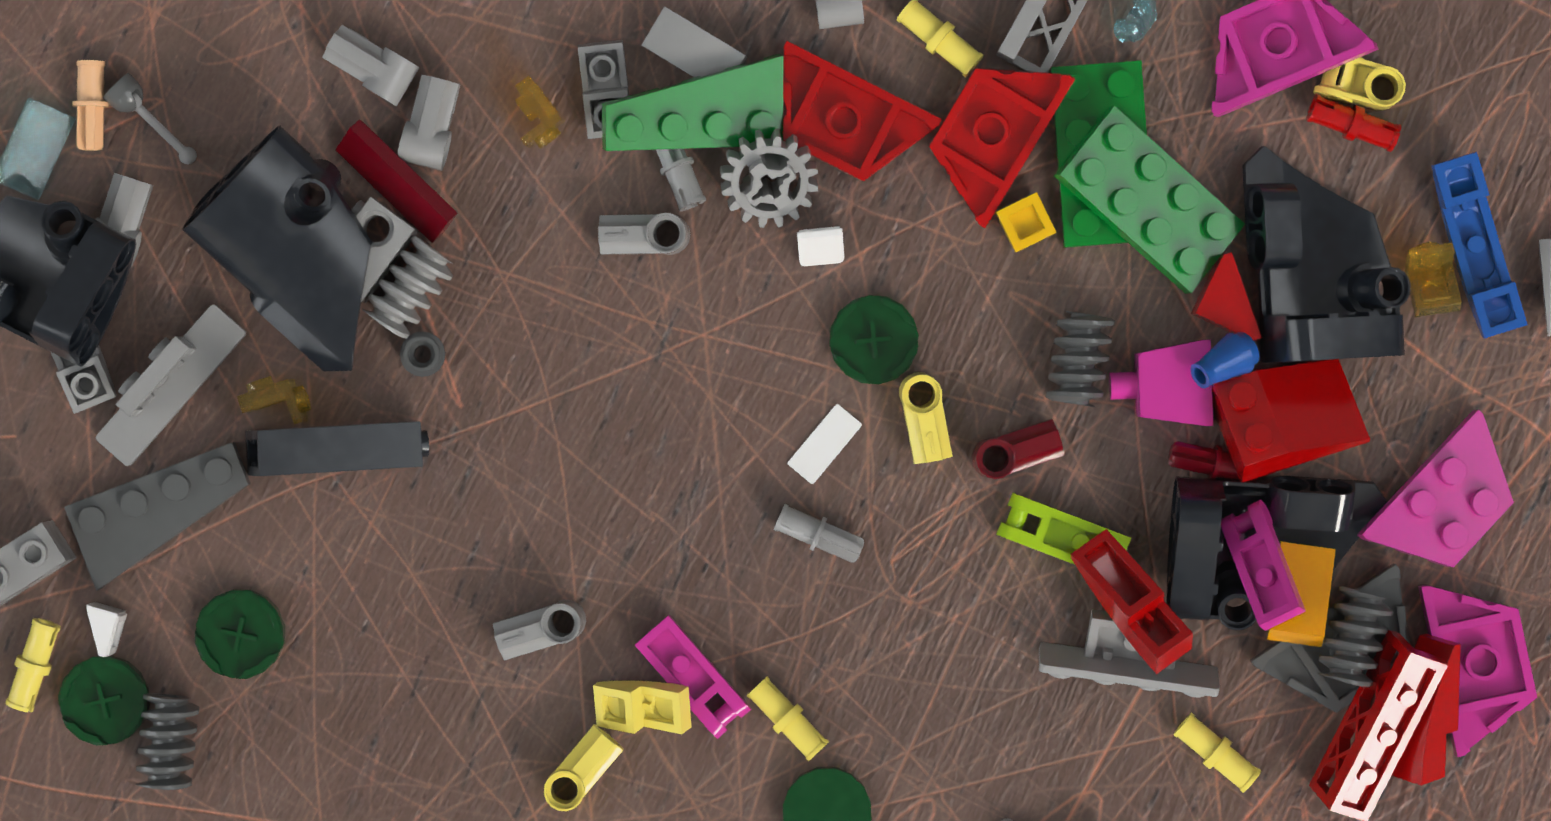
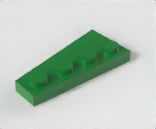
[602,54,783,151]

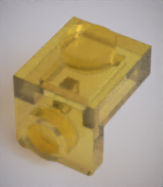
[1404,242,1462,317]
[236,376,312,425]

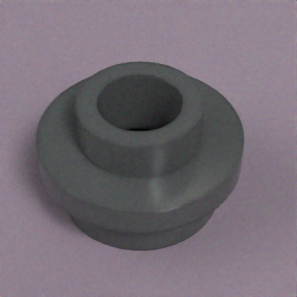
[400,332,446,377]

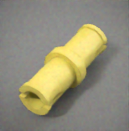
[896,0,984,78]
[5,618,61,712]
[747,676,829,762]
[1173,713,1261,793]

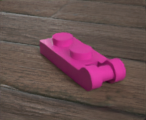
[1221,500,1306,631]
[635,615,752,739]

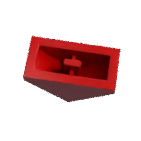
[1191,252,1262,341]

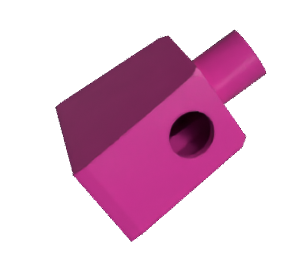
[1109,340,1213,426]

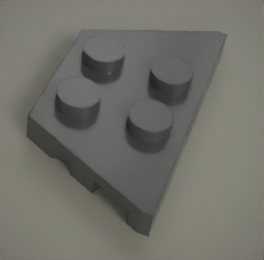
[1250,563,1409,713]

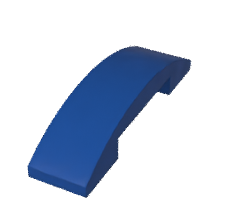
[1432,152,1528,339]

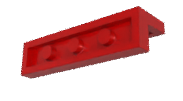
[1309,630,1448,821]

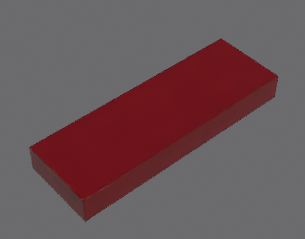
[335,119,458,243]

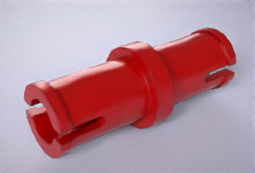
[1306,94,1402,152]

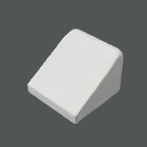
[797,226,844,266]
[86,602,127,657]

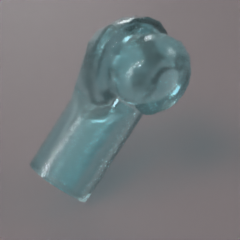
[1113,0,1157,42]

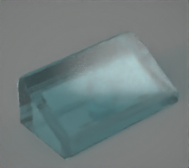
[0,98,76,200]

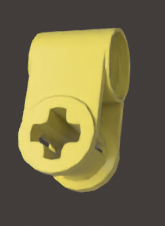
[1313,57,1406,111]

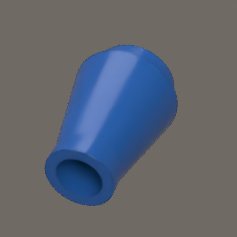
[1190,332,1260,388]

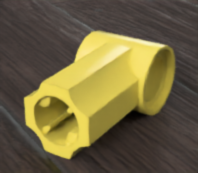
[899,372,953,464]
[544,724,624,811]

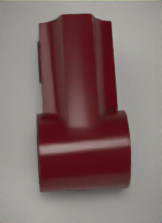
[971,419,1065,479]

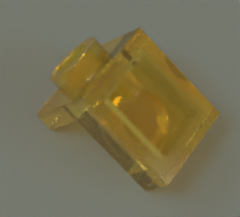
[515,75,565,149]

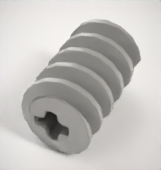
[362,235,453,339]

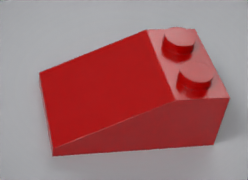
[1212,359,1370,483]

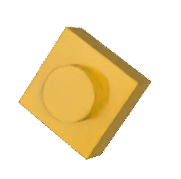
[995,192,1057,253]

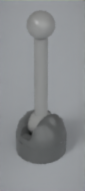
[103,73,197,165]

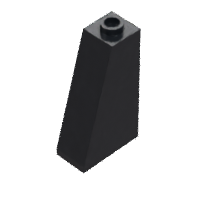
[245,421,429,476]

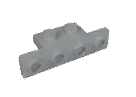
[96,305,246,466]
[1039,609,1220,698]

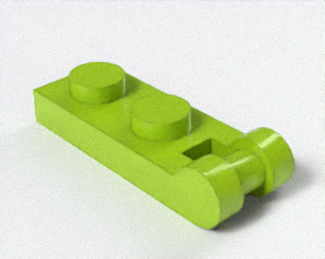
[996,493,1131,565]

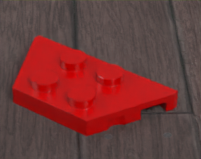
[783,41,942,182]
[929,67,1075,228]

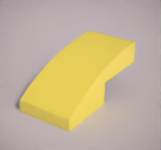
[593,681,692,734]

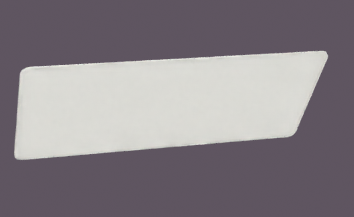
[788,404,862,484]

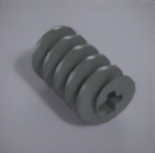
[1045,311,1115,407]
[1317,586,1394,687]
[135,693,200,790]

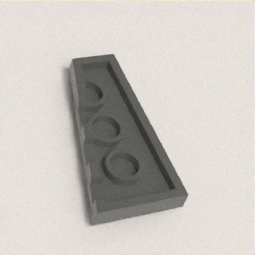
[64,442,251,591]

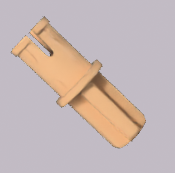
[72,60,109,151]

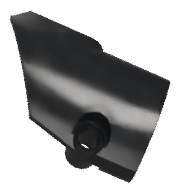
[182,126,372,372]
[1242,146,1411,363]
[0,195,136,367]
[1166,476,1388,630]

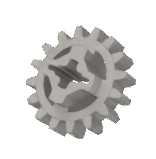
[720,129,818,228]

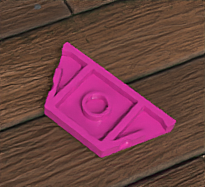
[1212,0,1379,117]
[1357,410,1514,567]
[1418,585,1537,757]

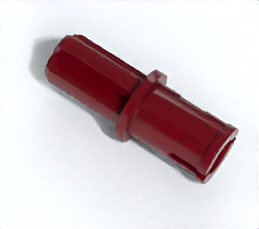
[1168,441,1258,482]

